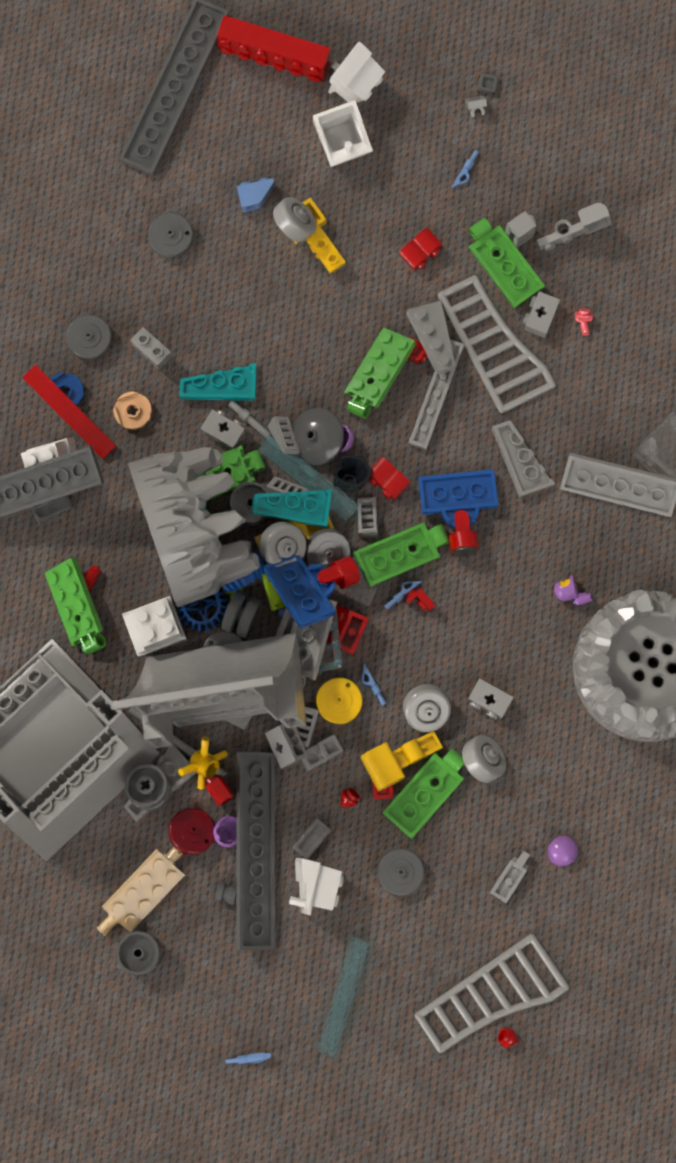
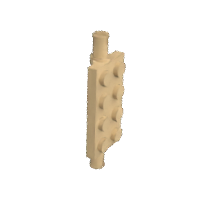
[97,847,185,936]

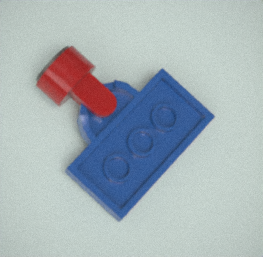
[418,469,498,556]
[263,553,361,629]

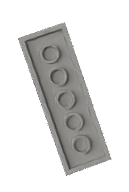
[560,453,676,517]

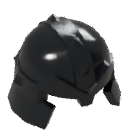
[333,455,371,493]

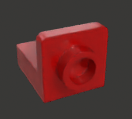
[408,337,428,365]
[405,588,436,612]

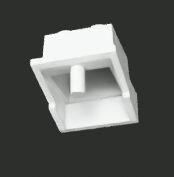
[328,41,385,103]
[313,100,373,167]
[21,437,76,468]
[122,596,187,657]
[289,858,344,915]

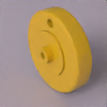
[316,677,362,724]

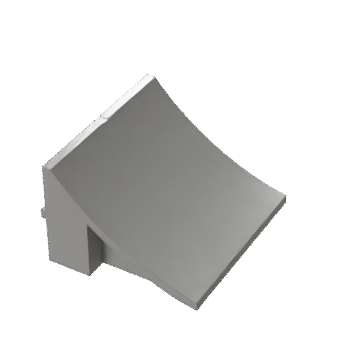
[112,633,306,748]
[0,639,160,862]

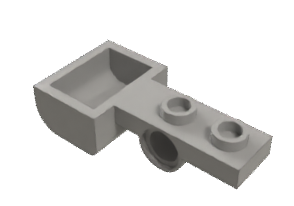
[537,203,612,251]

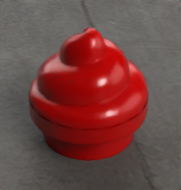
[340,787,360,807]
[497,1028,519,1048]

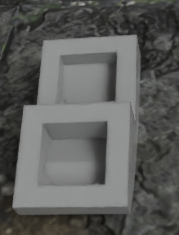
[301,735,343,771]

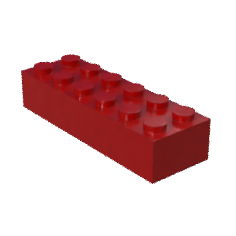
[217,15,331,82]

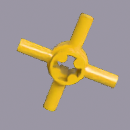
[178,737,228,790]

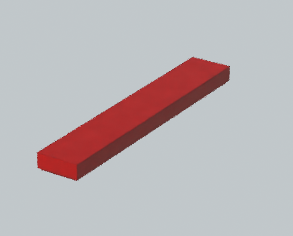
[22,364,116,459]

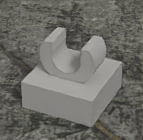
[465,96,487,117]

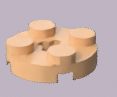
[113,392,152,430]

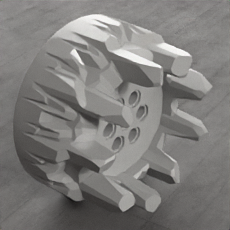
[128,447,259,608]
[573,589,676,742]

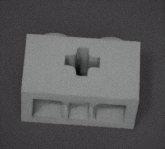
[505,211,537,248]
[523,292,560,338]
[130,327,172,371]
[200,410,245,449]
[468,678,513,720]
[265,724,308,769]

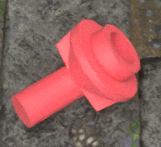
[575,309,594,336]

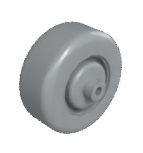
[273,197,317,242]
[259,522,306,567]
[403,684,451,732]
[462,735,506,783]

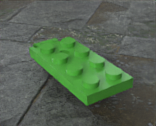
[468,218,545,309]
[344,327,416,419]
[197,445,266,502]
[353,522,449,588]
[45,557,106,655]
[382,748,465,839]

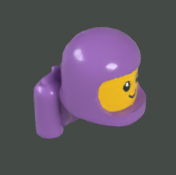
[554,575,592,606]

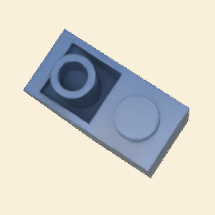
[237,177,275,213]

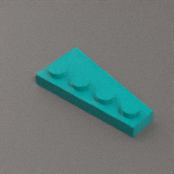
[179,363,256,401]
[251,489,332,528]

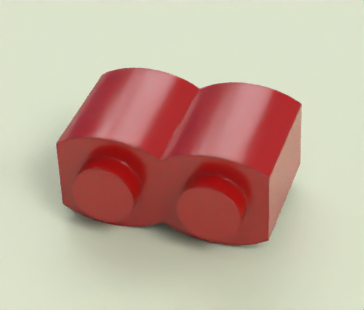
[399,227,442,271]
[368,457,410,501]
[205,774,235,807]

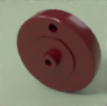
[168,808,215,855]

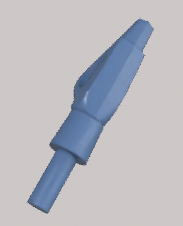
[451,150,479,188]
[384,581,423,610]
[361,663,386,706]
[225,1053,271,1064]

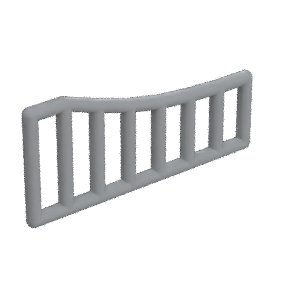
[438,275,556,414]
[415,934,570,1053]

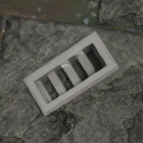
[267,416,300,454]
[266,476,309,493]
[357,497,378,538]
[296,707,319,749]

